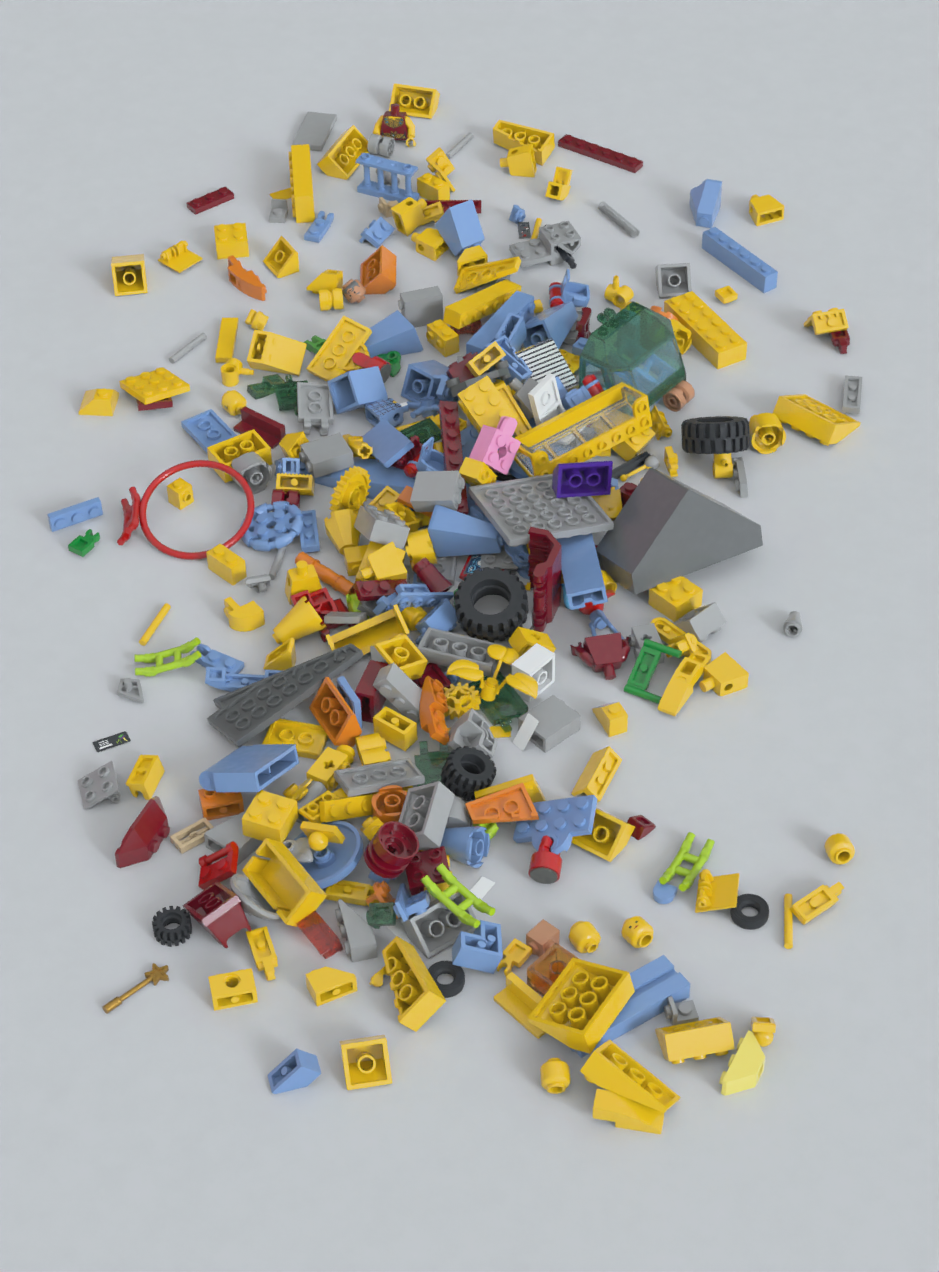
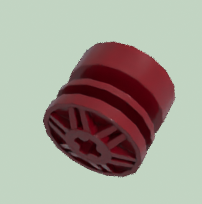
[364,821,419,879]

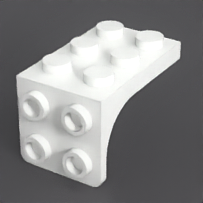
[528,373,586,446]

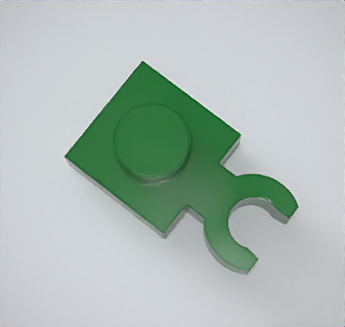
[68,529,100,557]

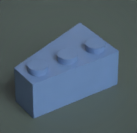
[483,335,532,390]

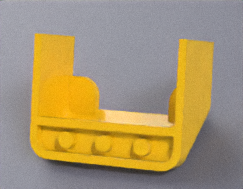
[325,604,410,655]

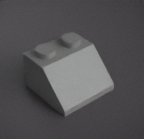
[655,263,692,298]
[673,602,726,643]

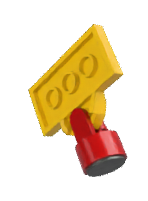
[306,316,391,383]

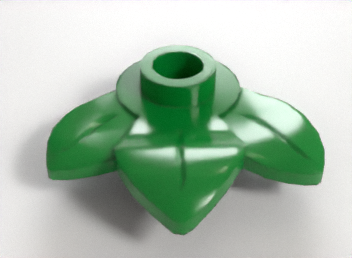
[377,351,401,377]

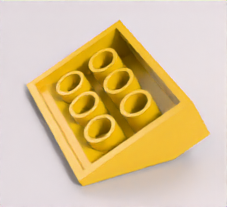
[773,394,861,446]
[527,958,635,1054]

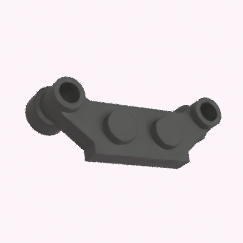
[446,360,511,397]

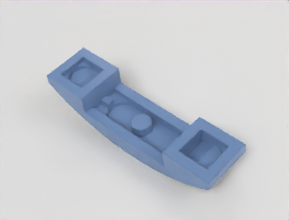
[205,667,283,692]

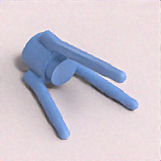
[589,609,624,639]

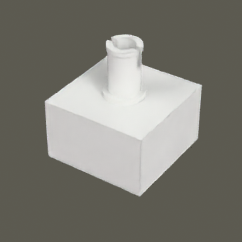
[506,643,555,702]

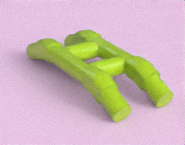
[134,637,202,677]
[659,832,715,892]
[421,863,495,928]

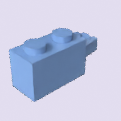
[415,600,457,645]

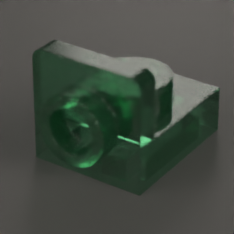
[366,902,396,929]

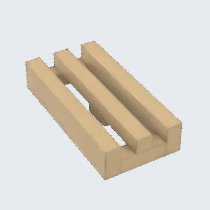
[170,817,214,854]

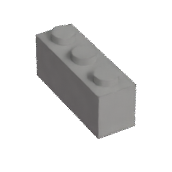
[373,662,422,722]

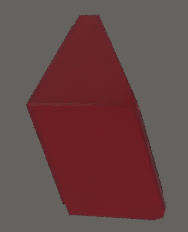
[627,815,656,840]

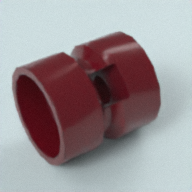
[271,489,300,513]

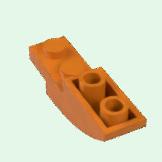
[228,255,267,301]
[419,676,450,745]

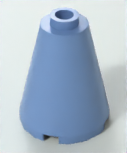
[440,826,490,868]

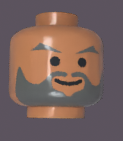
[342,279,366,303]

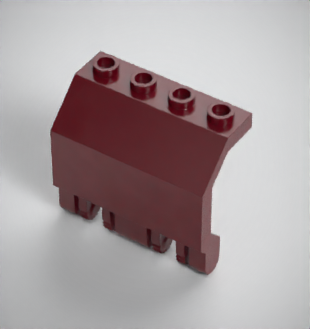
[528,527,562,632]

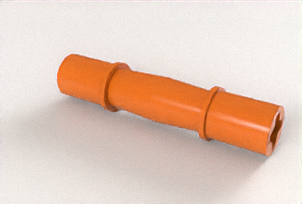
[295,552,355,596]

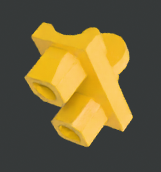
[666,633,697,658]

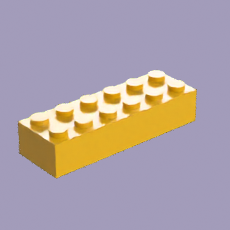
[288,144,315,223]
[664,291,747,369]

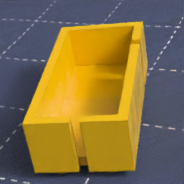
[242,838,327,928]

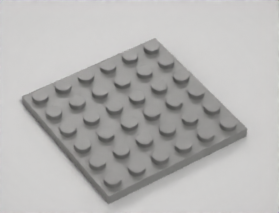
[468,474,614,547]

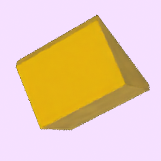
[263,236,299,278]

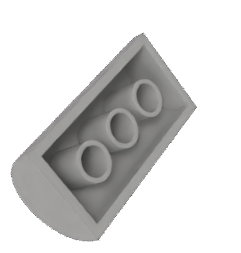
[417,627,501,678]

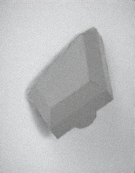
[245,574,271,592]
[117,678,144,703]

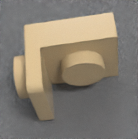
[378,197,398,218]

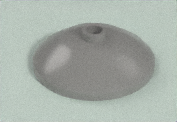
[230,874,281,920]

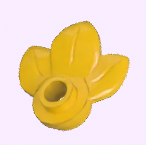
[282,778,312,801]

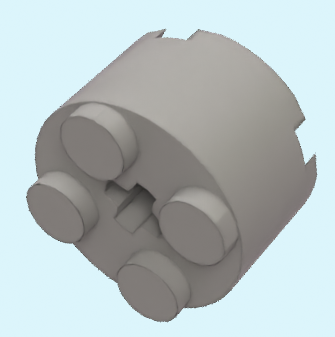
[231,452,273,494]

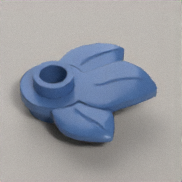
[504,542,529,568]

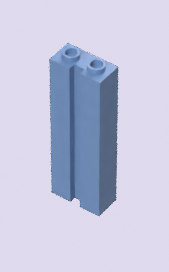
[556,533,608,610]
[569,955,690,1058]

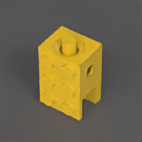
[457,376,517,434]

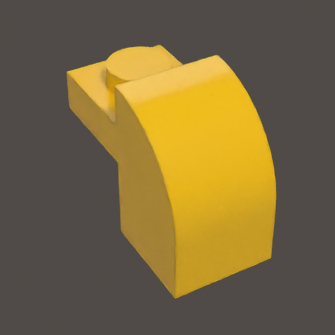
[545,166,573,200]
[223,597,265,632]

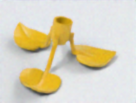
[447,644,538,701]

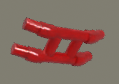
[117,487,141,546]

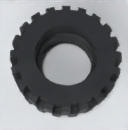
[681,416,750,454]
[454,567,528,643]

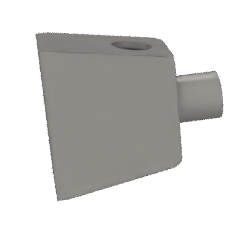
[509,377,538,421]

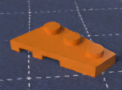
[465,783,539,824]

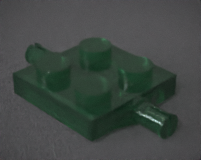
[273,374,308,416]

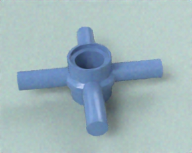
[407,396,440,419]

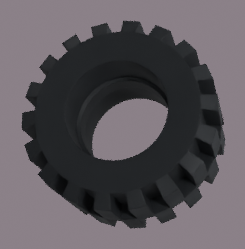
[440,746,497,801]

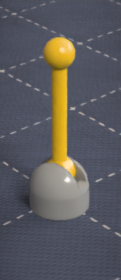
[620,455,660,481]

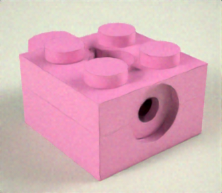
[469,416,521,475]

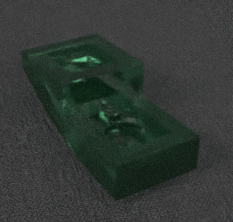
[247,374,286,400]

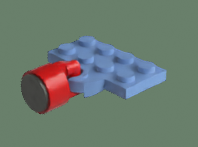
[513,795,597,884]

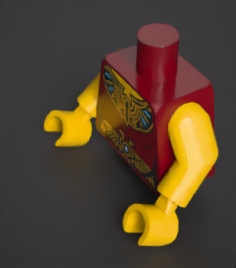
[372,104,416,147]

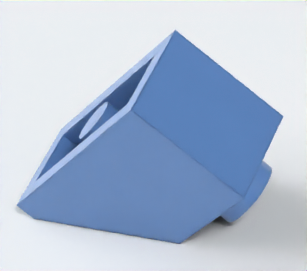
[267,1048,322,1094]

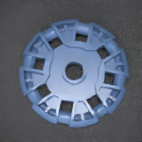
[241,501,304,551]

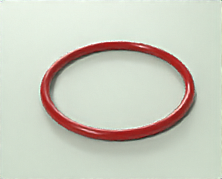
[139,460,254,560]

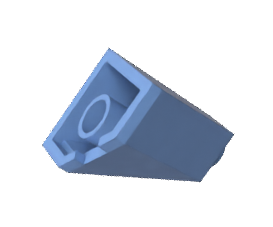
[689,179,722,228]

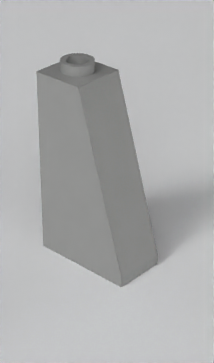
[204,810,263,866]

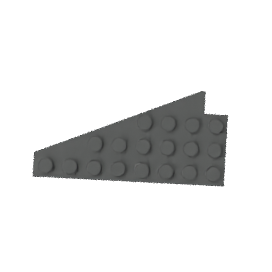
[207,643,364,747]

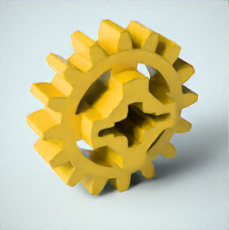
[444,682,481,720]

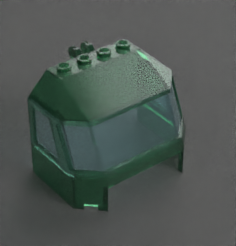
[579,301,686,417]

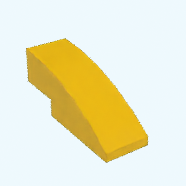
[593,1089,665,1134]

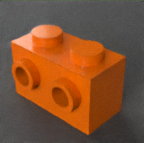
[198,789,244,820]

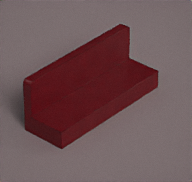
[233,406,286,449]

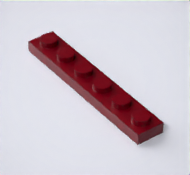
[558,134,643,173]

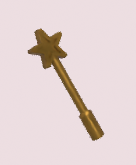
[102,963,169,1014]

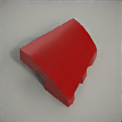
[290,587,338,614]

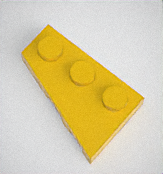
[474,774,545,803]

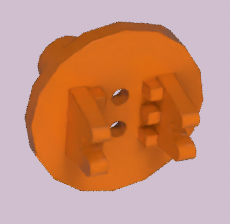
[365,880,400,921]

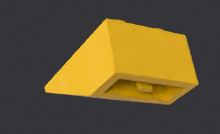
[247,330,307,376]

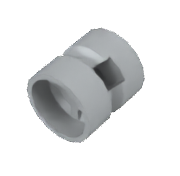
[367,134,395,157]

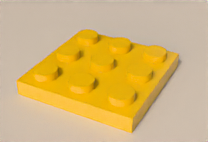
[119,367,190,405]

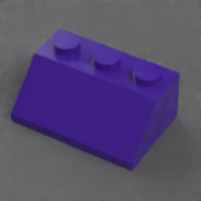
[552,461,613,498]

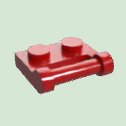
[198,841,239,890]

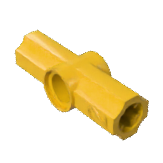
[342,434,373,459]

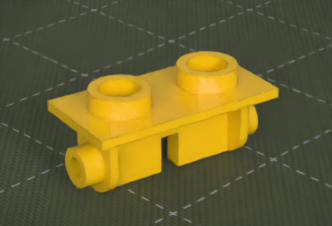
[650,405,672,440]

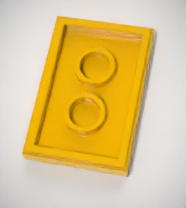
[262,719,329,760]

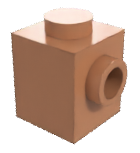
[526,919,560,959]

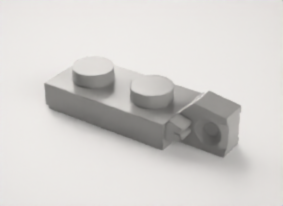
[731,457,748,498]

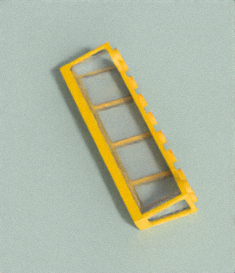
[514,382,653,477]

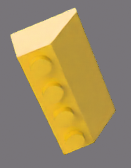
[317,125,369,180]

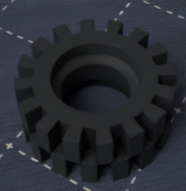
[152,906,192,947]

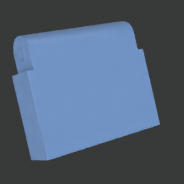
[199,744,299,792]

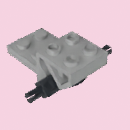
[509,221,581,269]

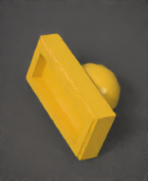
[300,821,345,851]
[751,1016,776,1047]

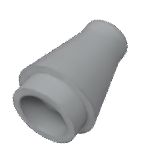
[783,611,802,637]

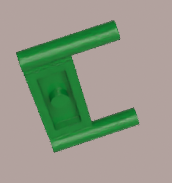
[624,639,682,704]

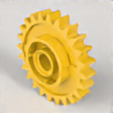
[329,466,371,515]

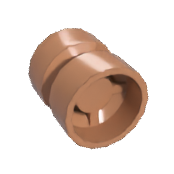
[663,380,695,412]

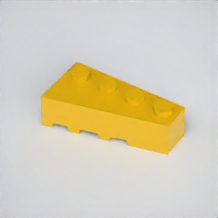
[493,120,555,166]
[382,936,446,1032]

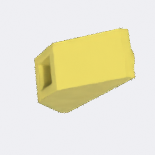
[719,1030,765,1096]

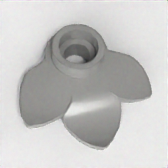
[283,837,313,863]

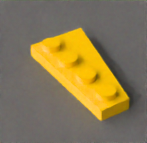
[454,256,521,294]

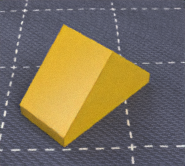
[263,637,296,671]

